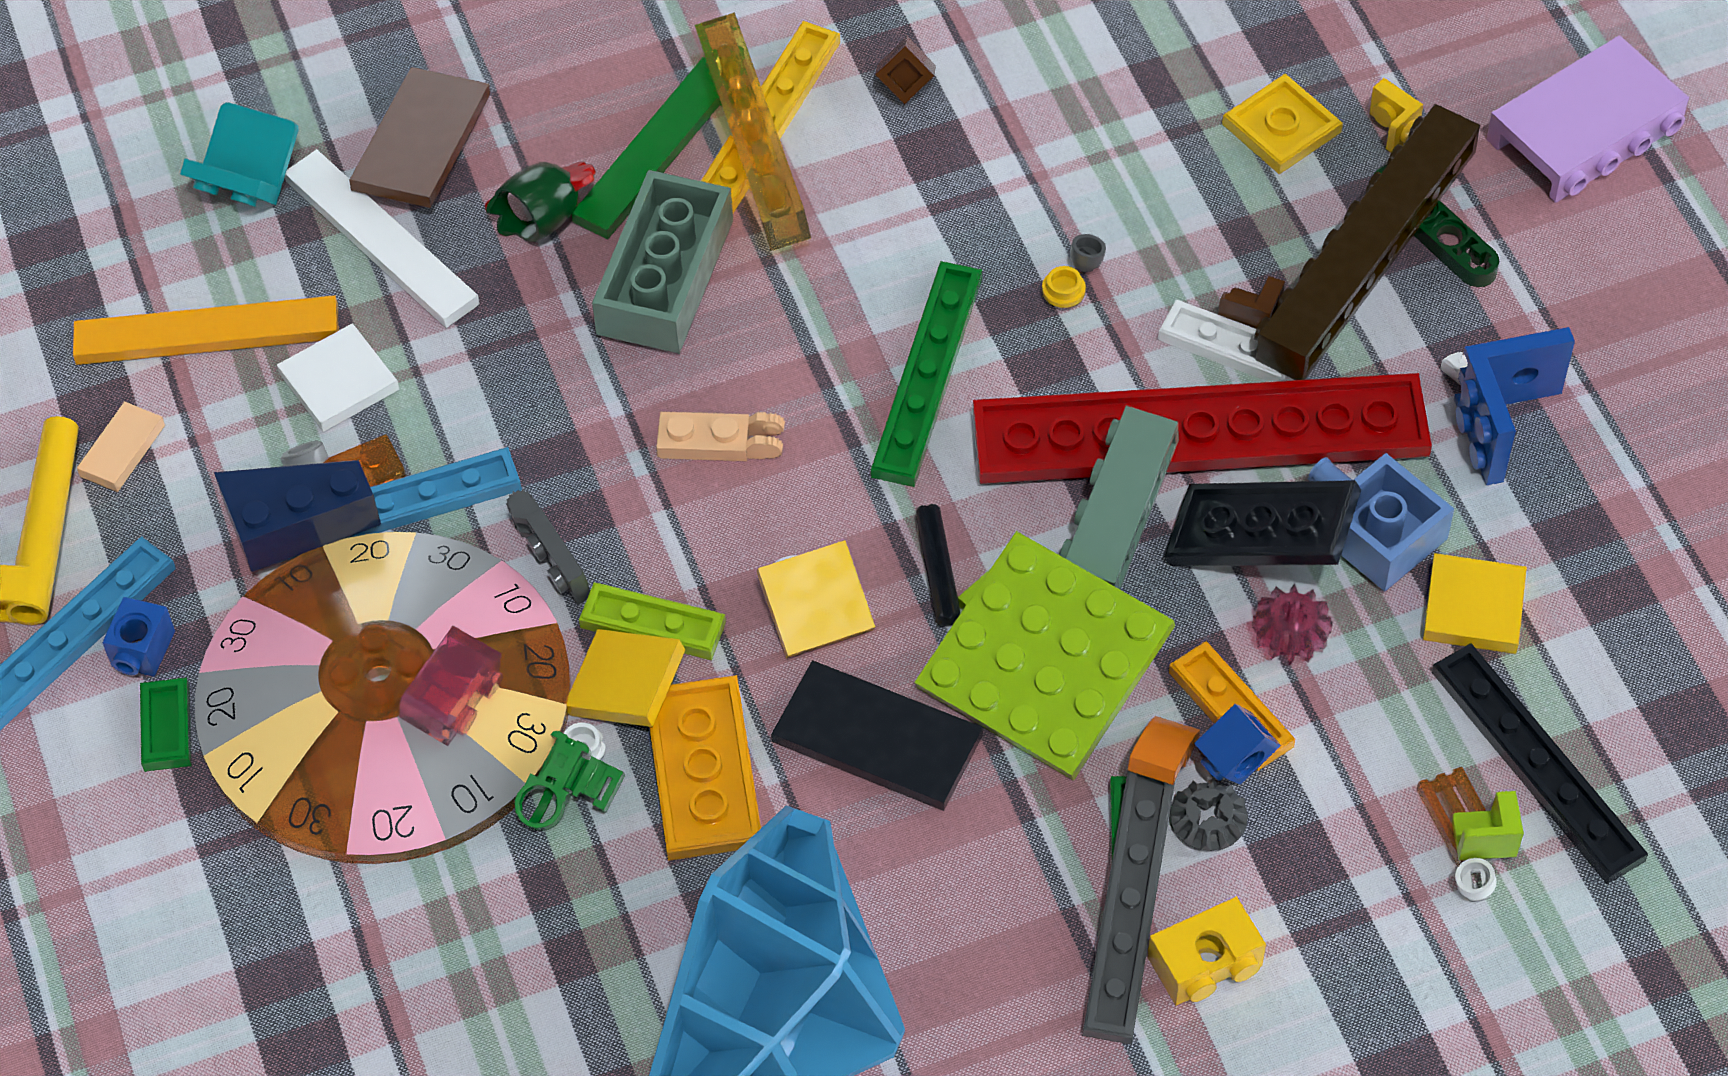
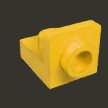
[1369,78,1423,152]

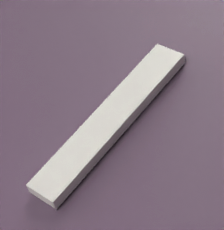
[285,149,480,328]

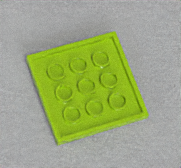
[914,531,1175,781]

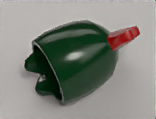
[485,161,596,242]

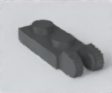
[506,490,590,605]

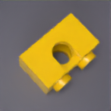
[1147,896,1266,1006]

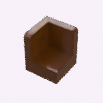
[875,36,936,104]
[1218,276,1285,329]

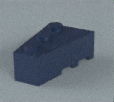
[214,460,381,572]

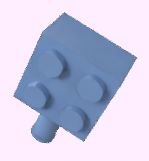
[1308,453,1454,592]

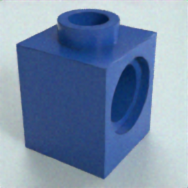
[102,597,175,677]
[1194,704,1281,785]

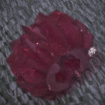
[1252,583,1333,666]

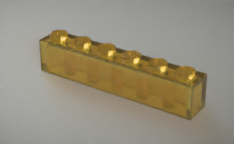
[695,12,811,251]

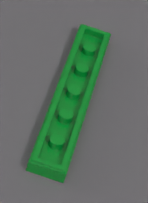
[572,45,748,239]
[871,261,982,487]

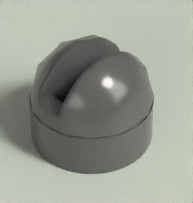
[1070,234,1106,273]

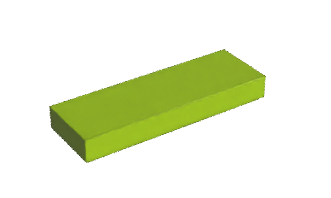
[579,582,726,660]

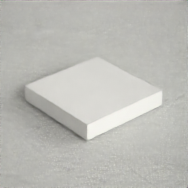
[277,323,399,432]

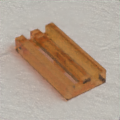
[1417,766,1486,867]

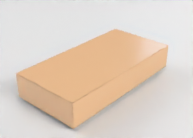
[77,401,165,492]

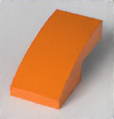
[1127,716,1200,785]

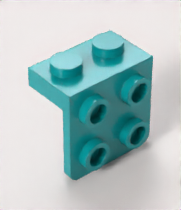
[180,102,299,207]

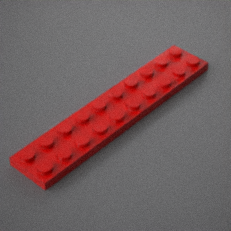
[973,373,1432,484]

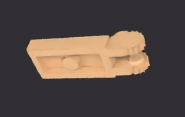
[656,412,785,461]

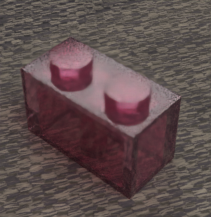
[399,626,503,746]

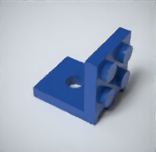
[1454,327,1575,486]

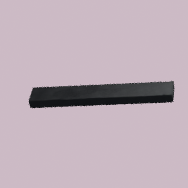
[1431,643,1648,884]

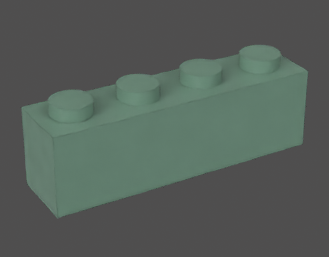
[1060,406,1179,590]

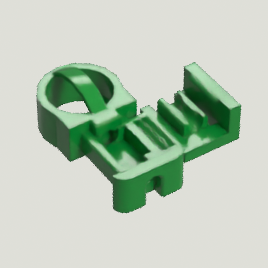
[515,731,625,831]

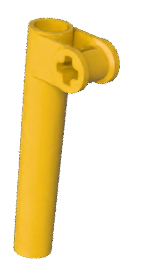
[0,416,79,625]

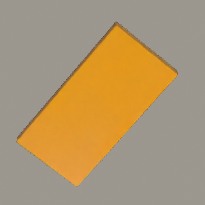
[649,675,761,861]

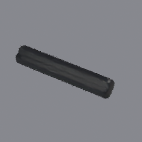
[916,504,961,627]

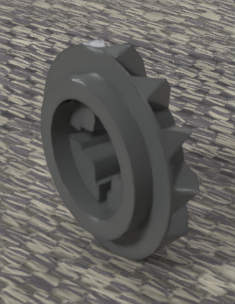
[1170,778,1248,851]

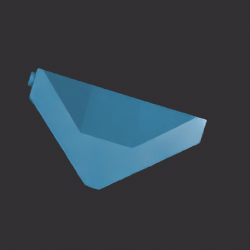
[649,805,905,1076]

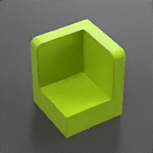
[1452,791,1524,860]

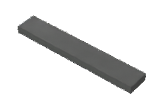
[1082,771,1175,1045]

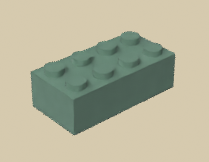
[592,170,733,354]

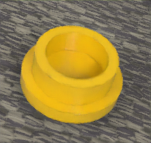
[1042,266,1086,308]

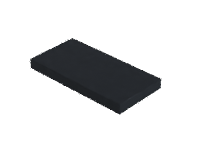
[1164,480,1361,566]
[771,660,983,811]

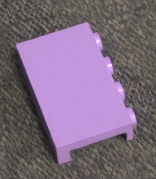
[1486,35,1689,202]

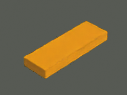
[1169,641,1296,772]

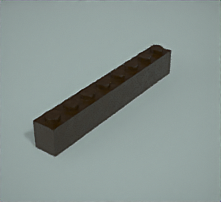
[1254,104,1480,380]

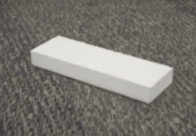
[1158,299,1285,382]

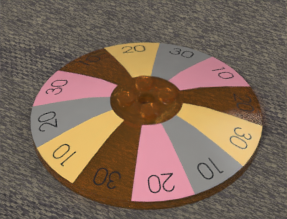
[195,532,571,864]

